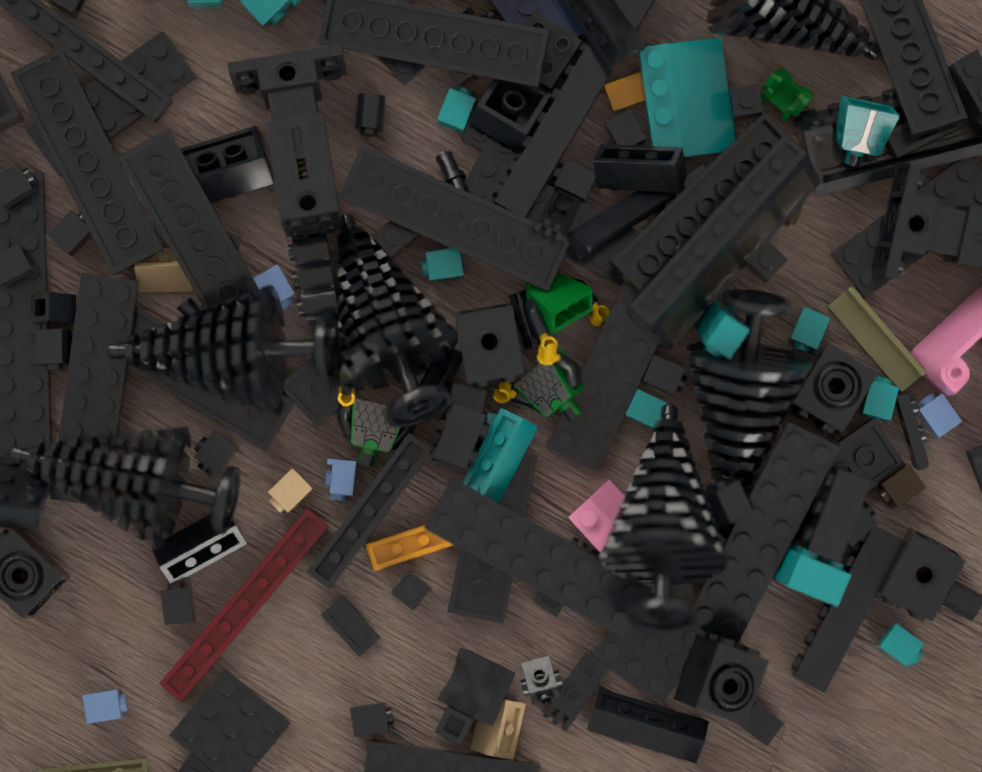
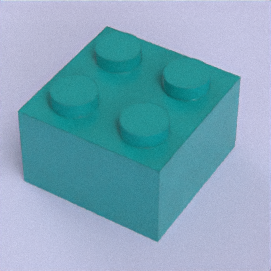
[773,543,851,607]

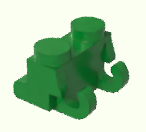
[761,68,813,122]

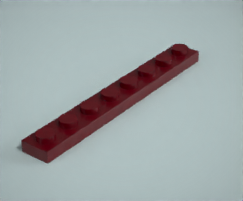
[159,508,330,702]

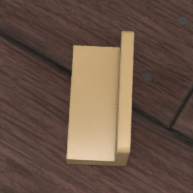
[134,248,194,293]
[470,699,526,760]

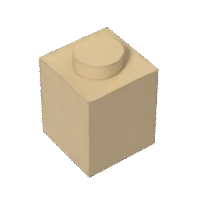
[268,468,314,513]

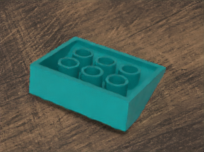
[637,38,735,158]

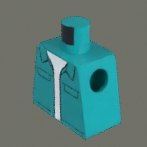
[835,96,899,167]

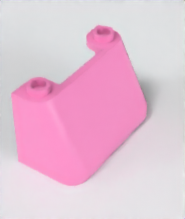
[911,286,982,397]

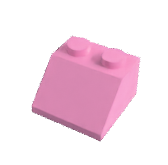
[568,480,625,553]

